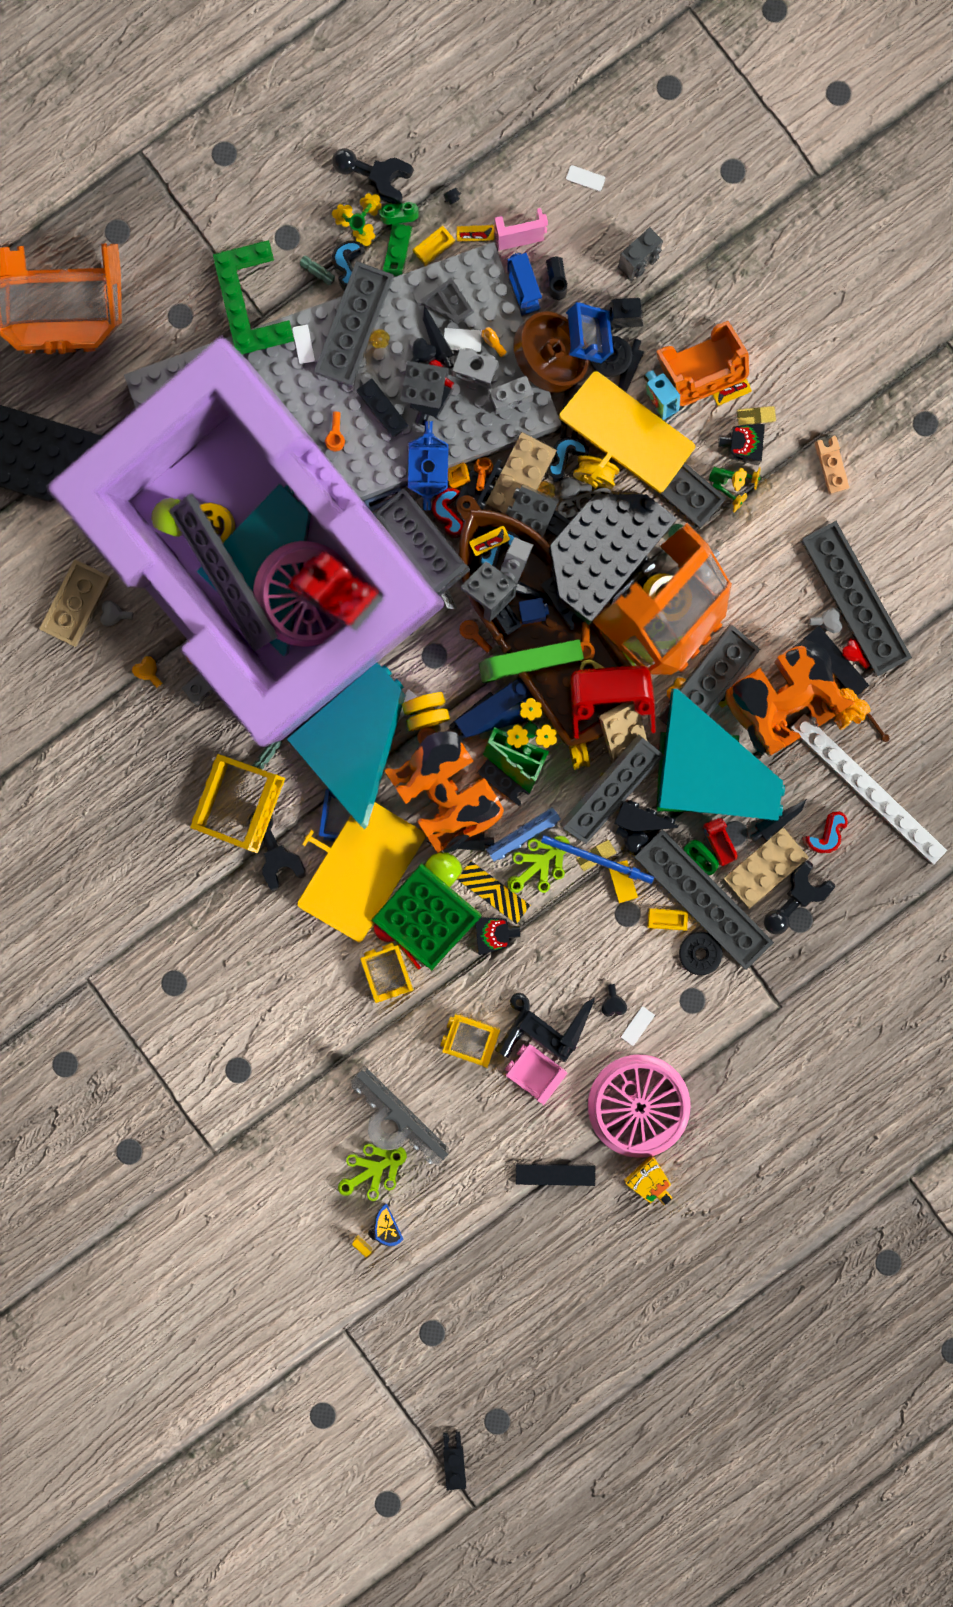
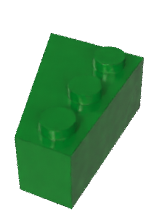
[483,727,549,793]

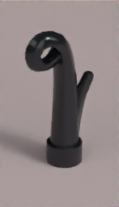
[495,993,530,1058]

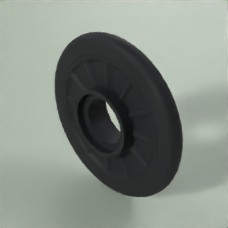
[590,336,632,377]
[679,932,722,975]

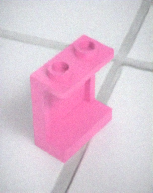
[494,208,548,251]
[505,1043,568,1105]

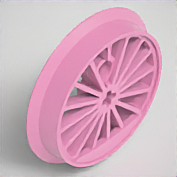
[253,541,353,647]
[588,1055,690,1158]

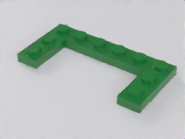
[213,240,295,355]

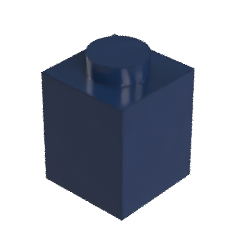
[519,598,549,625]

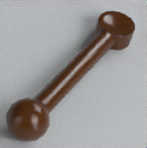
[867,713,890,742]

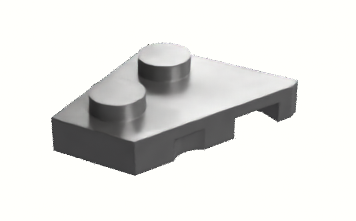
[421,277,474,323]

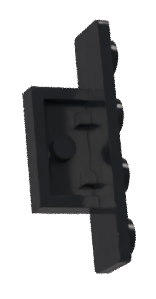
[454,459,503,510]

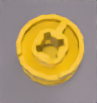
[569,743,590,770]

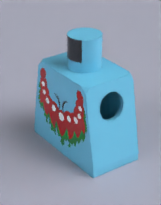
[644,370,680,420]

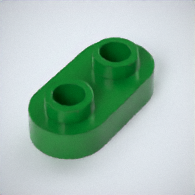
[379,202,419,225]
[684,840,719,875]

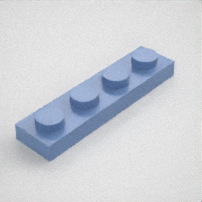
[486,807,561,861]

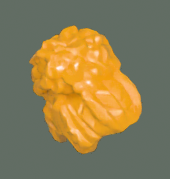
[830,688,870,730]

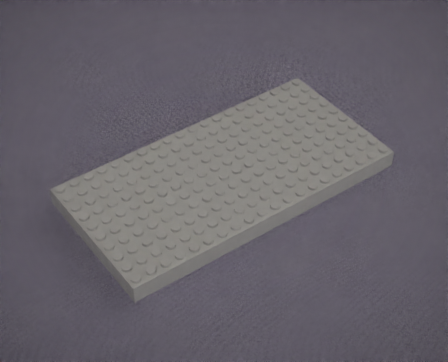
[124,242,561,502]

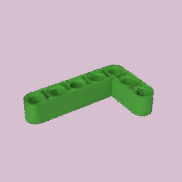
[478,640,584,683]

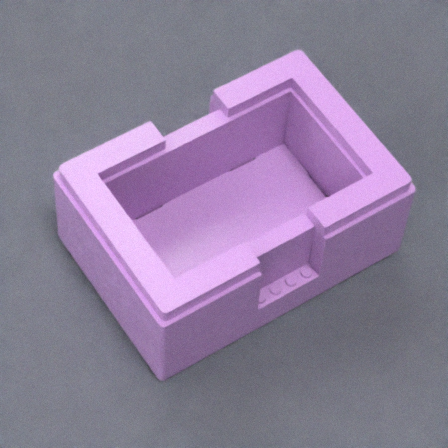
[48,338,445,746]

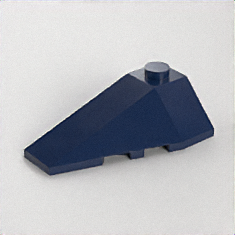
[454,677,535,738]

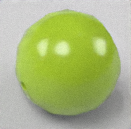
[151,498,183,537]
[424,852,462,887]

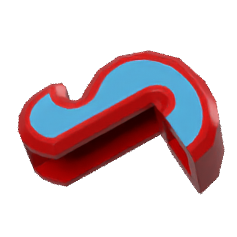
[432,488,464,539]
[803,811,848,853]
[703,818,738,866]

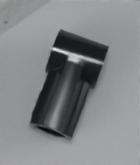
[546,256,568,300]

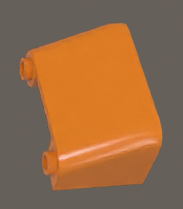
[656,321,749,406]

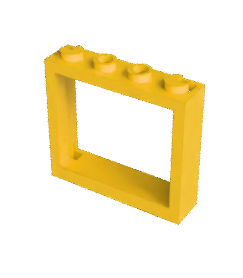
[190,754,285,853]

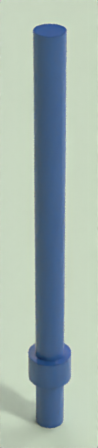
[541,835,654,884]

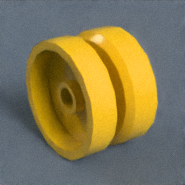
[401,692,450,731]

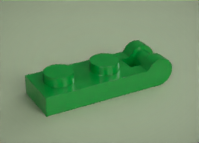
[383,224,412,277]

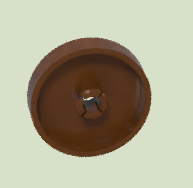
[513,311,589,392]

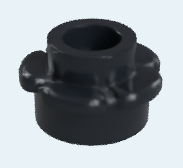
[443,187,461,205]

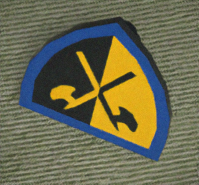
[368,1204,404,1247]

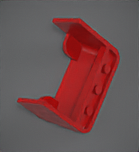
[570,665,656,739]

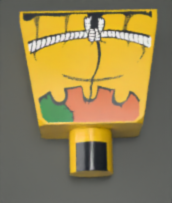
[624,1155,673,1205]

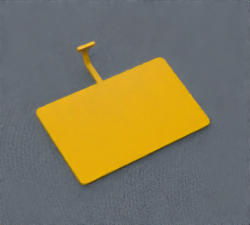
[559,371,695,493]
[297,802,426,942]

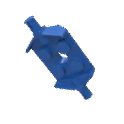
[407,421,449,510]

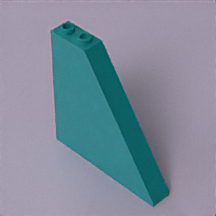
[196,483,311,656]
[287,662,406,830]
[658,688,785,820]

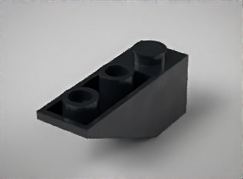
[613,800,679,832]

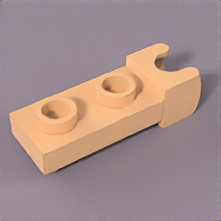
[815,436,849,494]

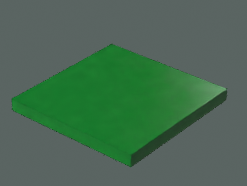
[372,863,482,971]

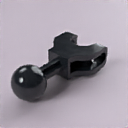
[332,148,414,204]
[248,811,306,891]
[764,860,835,935]

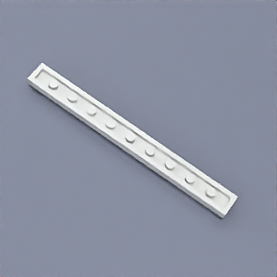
[790,714,947,865]

